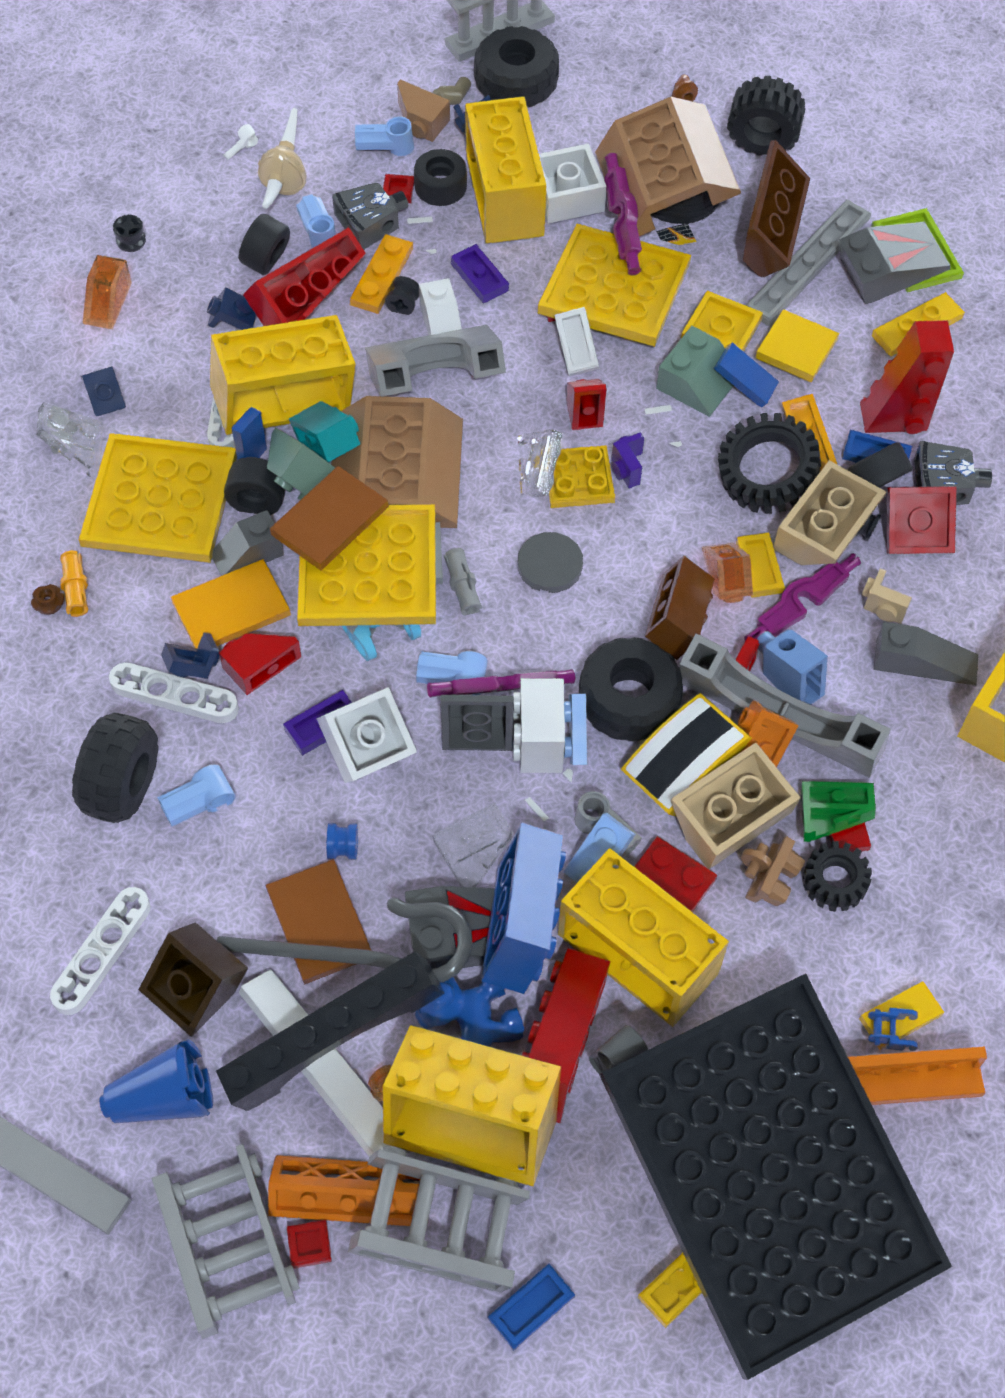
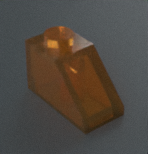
[83,255,132,330]
[702,543,753,603]

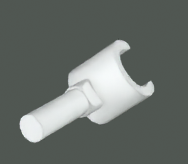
[223,124,258,160]

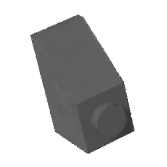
[212,510,284,576]

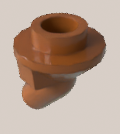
[672,74,698,102]

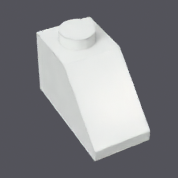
[419,278,462,335]

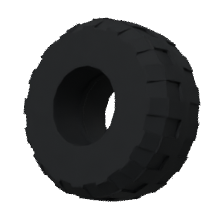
[474,26,559,108]
[579,637,683,742]
[72,712,159,823]

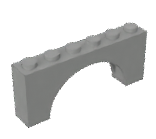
[679,634,891,778]

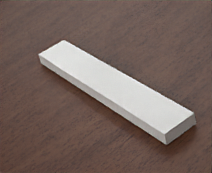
[239,969,403,1157]

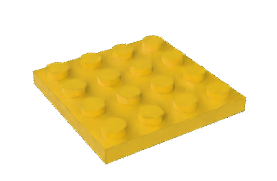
[537,223,691,347]
[78,433,237,563]
[297,504,436,626]

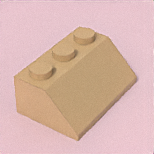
[773,460,886,565]
[671,743,801,869]

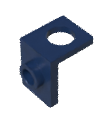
[80,366,126,417]

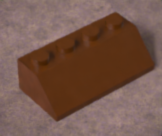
[743,140,811,277]

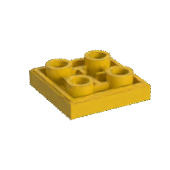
[755,309,839,383]
[543,445,615,508]

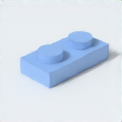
[564,694,587,765]
[563,813,636,883]

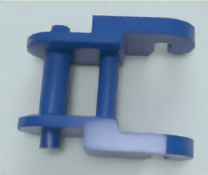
[868,1008,918,1051]

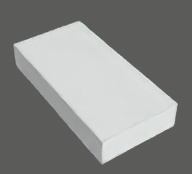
[555,307,600,376]

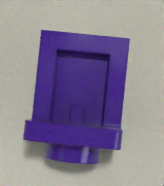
[611,432,644,489]

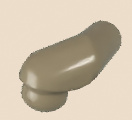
[432,77,471,105]

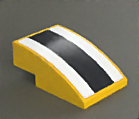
[620,693,752,817]

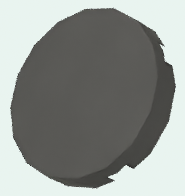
[518,532,583,593]

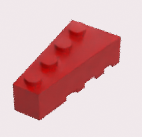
[243,227,366,326]
[860,320,954,434]
[521,948,611,1124]

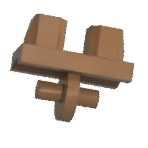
[741,836,805,906]

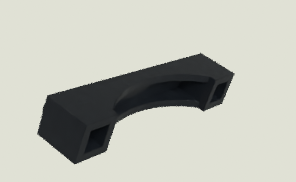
[216,951,445,1111]

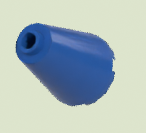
[99,1039,213,1123]

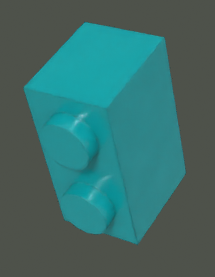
[289,401,361,463]

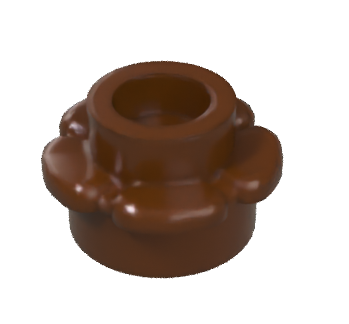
[31,584,64,615]

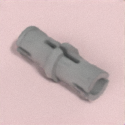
[444,548,482,616]

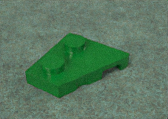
[801,781,876,842]

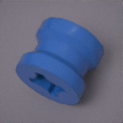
[326,823,358,860]

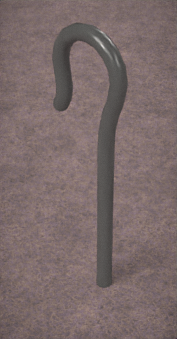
[217,898,473,983]

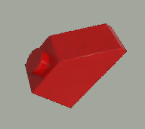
[566,379,607,430]
[219,633,302,695]

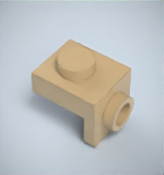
[862,568,912,624]

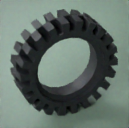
[718,413,821,514]

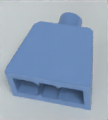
[757,630,828,705]

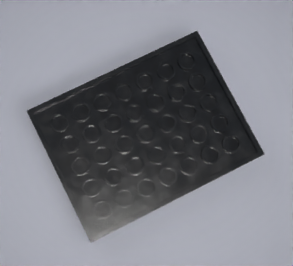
[599,973,952,1380]

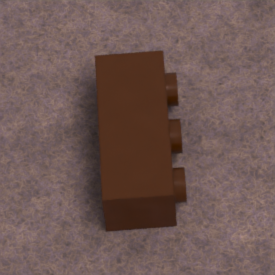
[645,555,715,660]

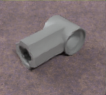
[574,791,642,859]

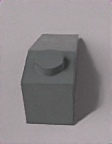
[873,622,979,686]

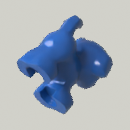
[415,971,524,1047]

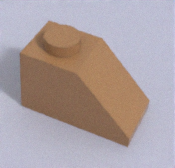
[397,79,450,142]

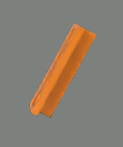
[848,1046,987,1105]
[268,1155,420,1226]

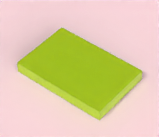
[871,208,964,293]

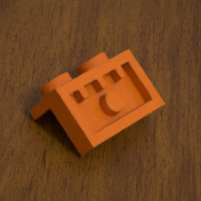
[738,700,799,768]

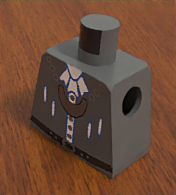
[332,183,408,250]
[914,441,992,505]

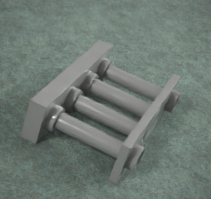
[445,0,555,62]
[152,1144,300,1339]
[348,1146,530,1292]

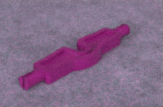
[604,153,642,275]
[744,553,861,641]
[427,669,576,698]

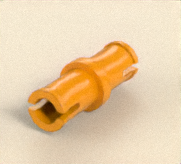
[60,550,88,617]

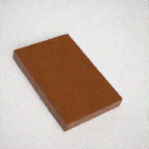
[270,466,389,571]
[265,859,372,985]

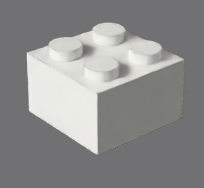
[539,144,607,224]
[513,679,565,773]
[316,687,417,783]

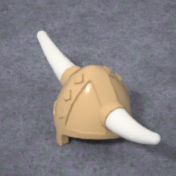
[258,108,307,209]

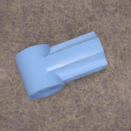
[355,117,414,156]
[296,194,336,248]
[416,651,488,695]
[157,765,236,827]

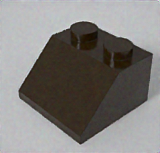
[138,922,248,1037]

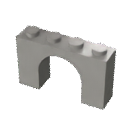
[365,324,506,397]

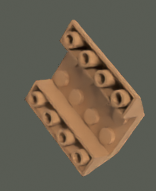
[595,97,741,236]
[331,396,463,528]

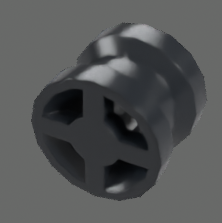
[113,214,146,252]
[385,276,419,315]

